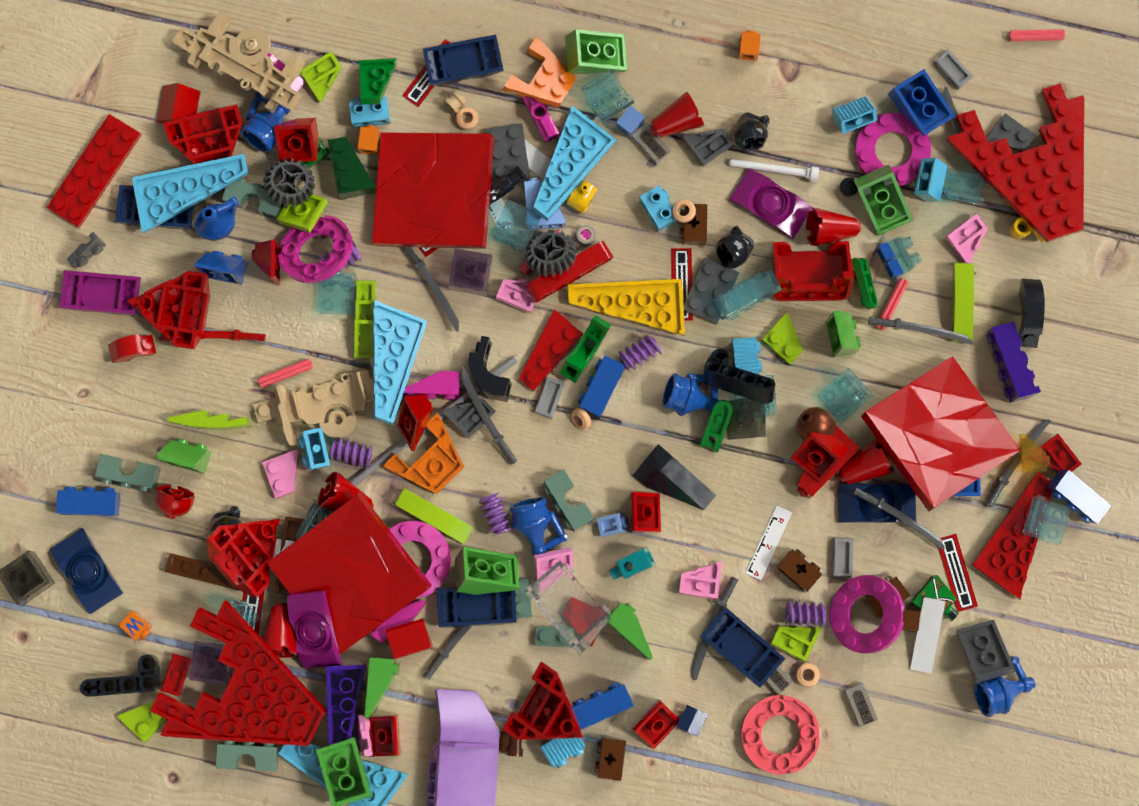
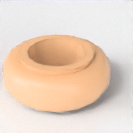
[456,107,479,130]
[672,199,696,223]
[571,408,591,430]
[796,663,820,687]

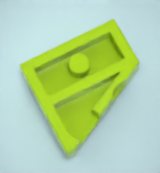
[300,51,342,103]
[761,313,803,365]
[770,626,822,663]
[117,702,167,743]

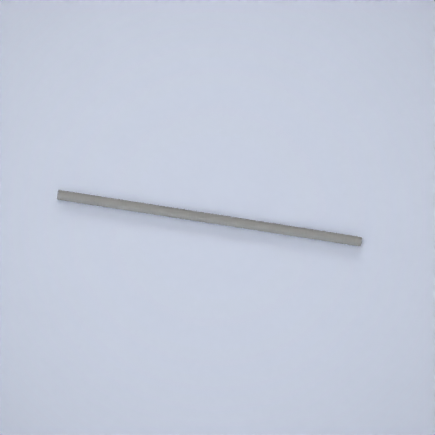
[315,356,518,514]

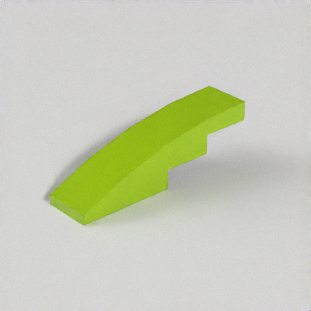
[952,263,974,342]
[354,280,376,358]
[168,410,251,430]
[394,488,474,544]

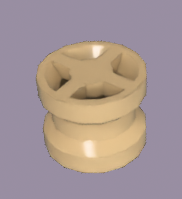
[443,90,467,114]

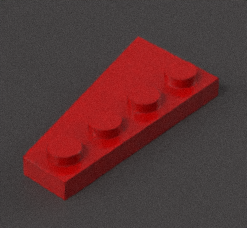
[519,310,583,392]

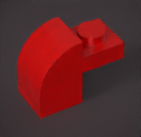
[108,334,156,363]

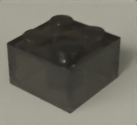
[0,550,56,606]

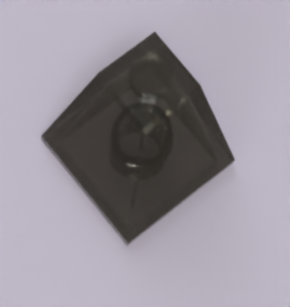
[726,398,766,440]

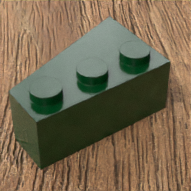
[328,136,376,200]

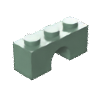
[222,179,284,220]
[95,454,161,492]
[543,469,594,532]
[216,741,279,771]

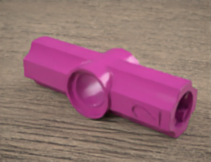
[522,96,559,142]

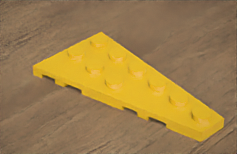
[568,279,685,336]

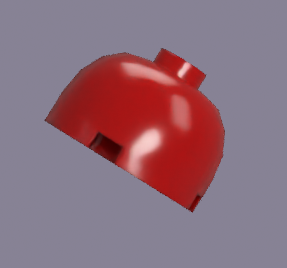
[155,484,195,519]

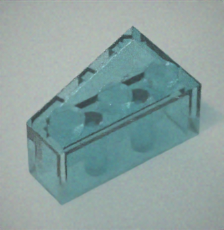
[711,270,782,321]

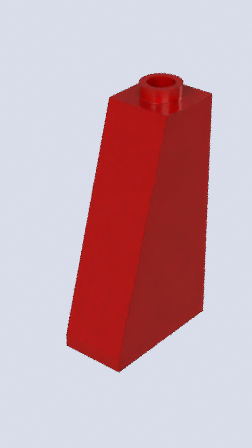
[796,425,860,499]

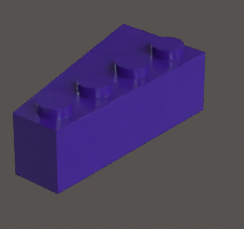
[987,322,1041,403]
[326,665,366,745]

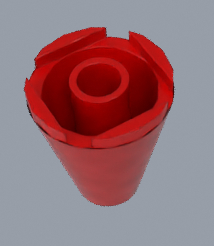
[649,92,704,138]
[806,208,861,246]
[838,438,895,485]
[317,471,374,511]
[261,603,297,658]

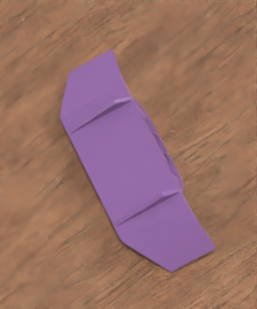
[426,689,500,806]

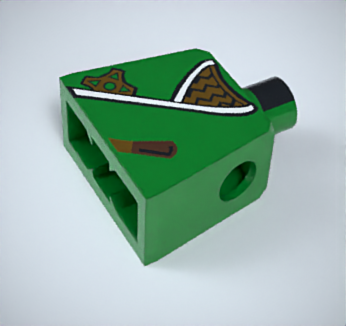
[909,574,959,622]

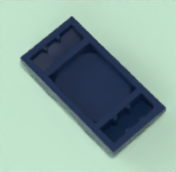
[423,34,504,86]
[115,185,194,229]
[838,483,916,523]
[50,528,124,614]
[437,587,517,628]
[700,607,786,688]

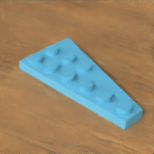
[532,106,616,221]
[132,154,249,234]
[373,300,427,425]
[278,743,409,806]

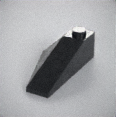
[632,444,716,510]

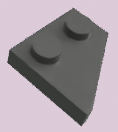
[987,113,1036,151]
[682,129,734,167]
[67,232,106,268]
[442,398,496,439]

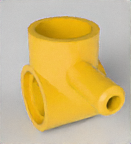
[567,180,597,214]
[1010,216,1045,242]

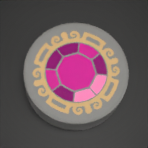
[577,225,595,245]

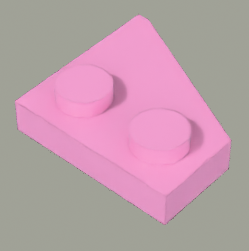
[945,214,988,263]
[495,279,535,313]
[262,449,299,499]
[534,547,574,591]
[679,562,722,600]
[355,715,372,756]

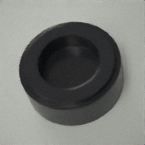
[839,177,858,197]

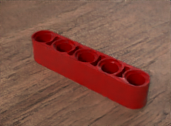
[525,241,614,303]

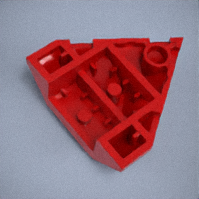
[163,104,243,164]
[127,271,210,350]
[206,519,280,598]
[502,662,584,740]

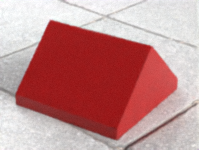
[157,83,201,123]
[630,492,661,533]
[386,618,433,659]
[632,700,680,749]
[368,715,401,757]

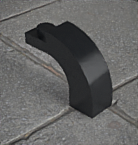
[1018,279,1045,348]
[468,336,512,402]

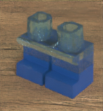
[876,236,922,281]

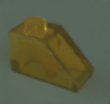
[1019,434,1050,473]

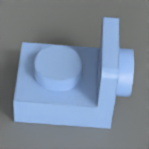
[597,513,629,537]

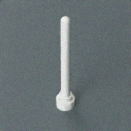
[728,159,819,182]

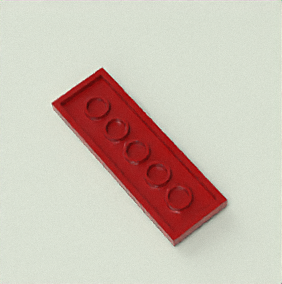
[47,114,142,228]

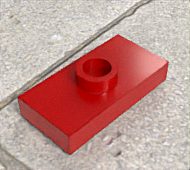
[161,653,192,697]

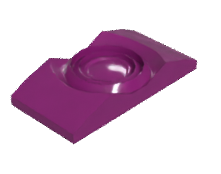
[729,169,813,240]
[60,270,141,315]
[287,590,342,669]

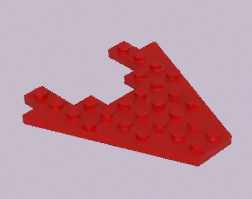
[946,84,1084,242]
[150,600,326,746]

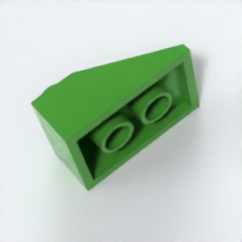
[565,29,627,74]
[854,164,913,236]
[826,310,861,358]
[156,438,211,474]
[455,547,520,595]
[605,603,653,660]
[365,658,400,718]
[316,738,373,806]

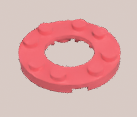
[741,695,820,775]

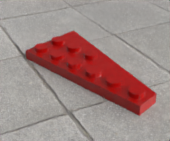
[972,472,1052,600]

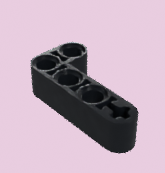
[703,349,776,404]
[80,654,160,697]

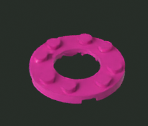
[855,113,931,187]
[278,215,353,283]
[389,521,451,599]
[830,575,905,654]

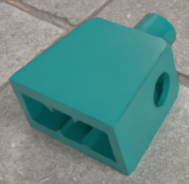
[609,548,656,580]

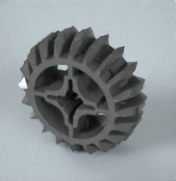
[263,158,315,209]
[525,229,577,277]

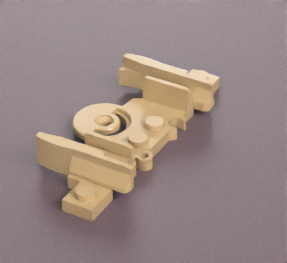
[172,12,305,113]
[253,358,373,447]

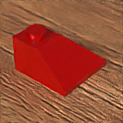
[274,117,319,163]
[252,240,281,285]
[397,394,433,451]
[790,432,849,483]

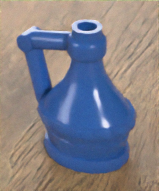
[240,92,290,153]
[195,197,239,241]
[662,373,719,416]
[509,497,568,556]
[974,656,1035,717]

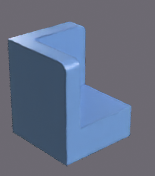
[616,106,645,139]

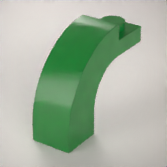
[559,315,611,383]

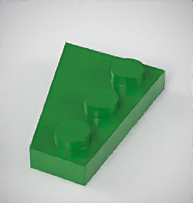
[359,58,397,105]

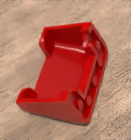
[772,241,853,301]

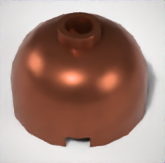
[796,407,836,441]

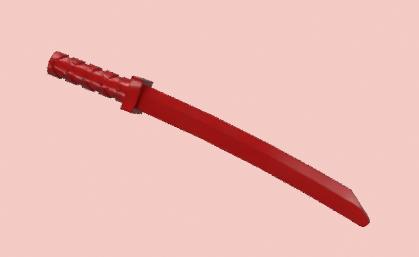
[159,329,266,342]

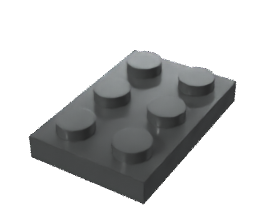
[485,123,530,183]
[684,258,739,325]
[957,620,1015,683]

